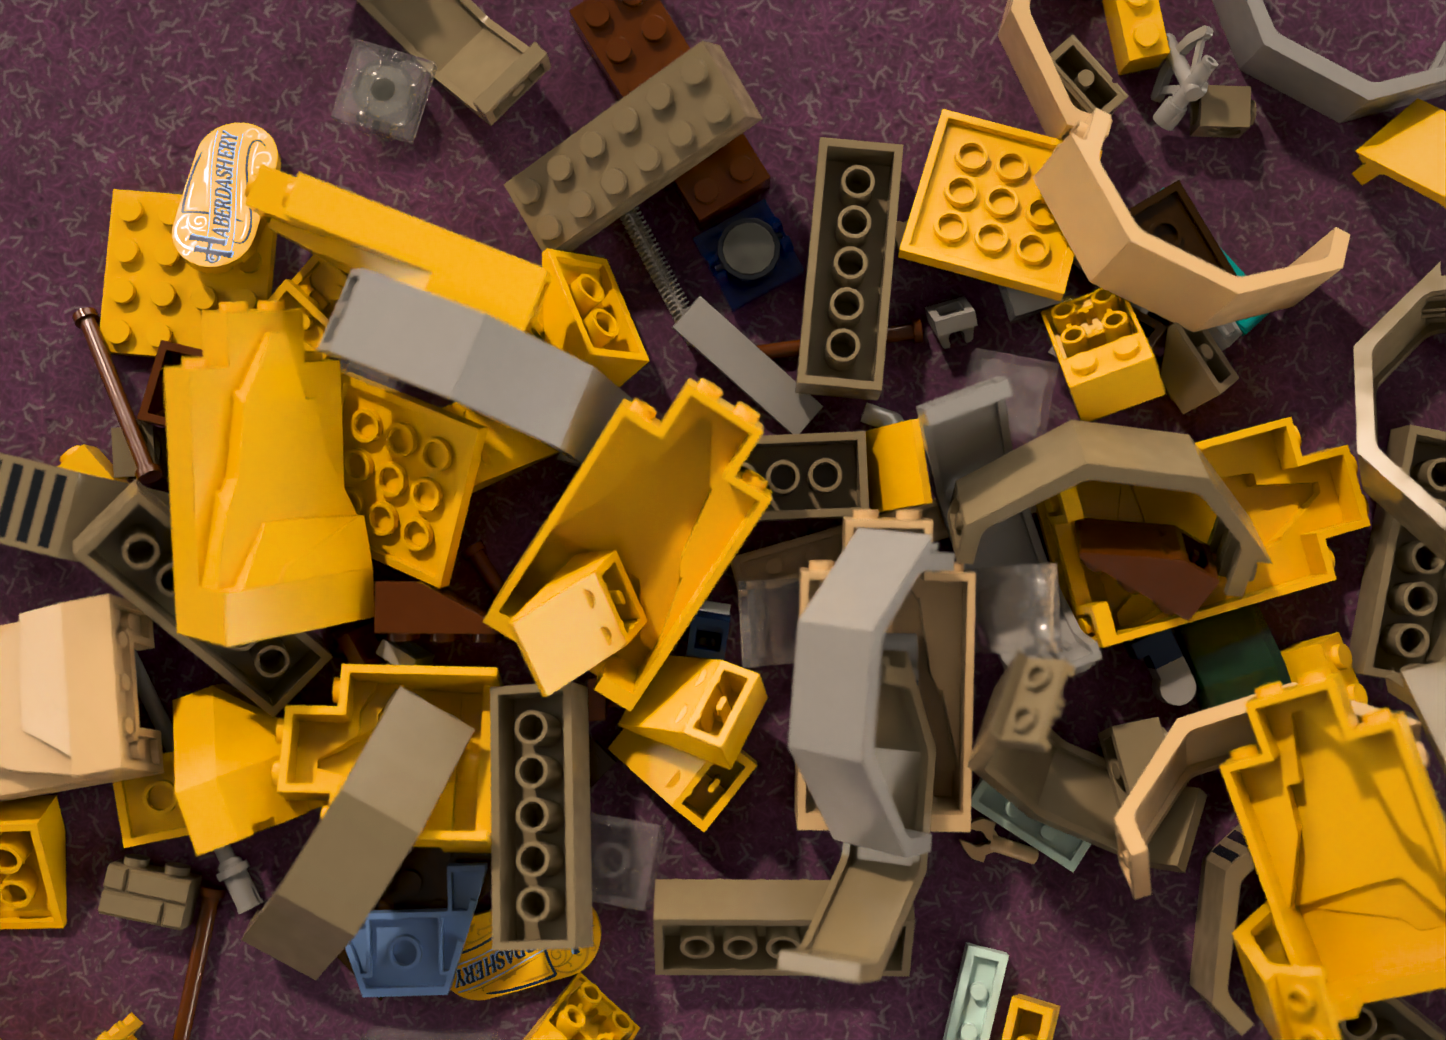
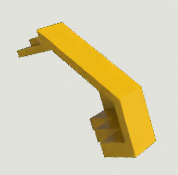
[173,683,329,856]

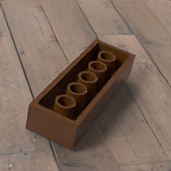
[569,0,771,231]

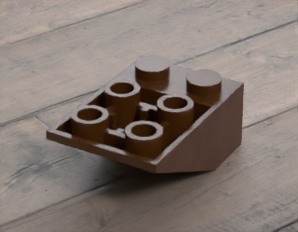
[1075,518,1220,621]
[374,580,503,642]

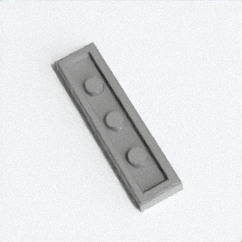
[672,296,823,434]

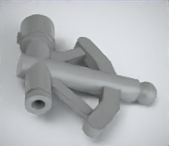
[1151,25,1218,131]

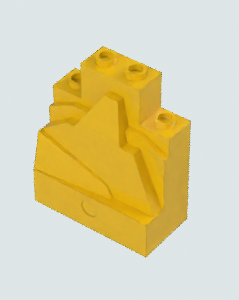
[272,664,504,853]

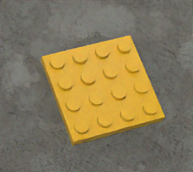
[898,109,1103,302]
[99,189,277,358]
[341,371,488,589]

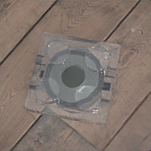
[331,38,437,144]

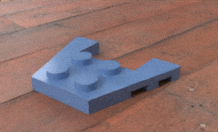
[345,862,488,997]

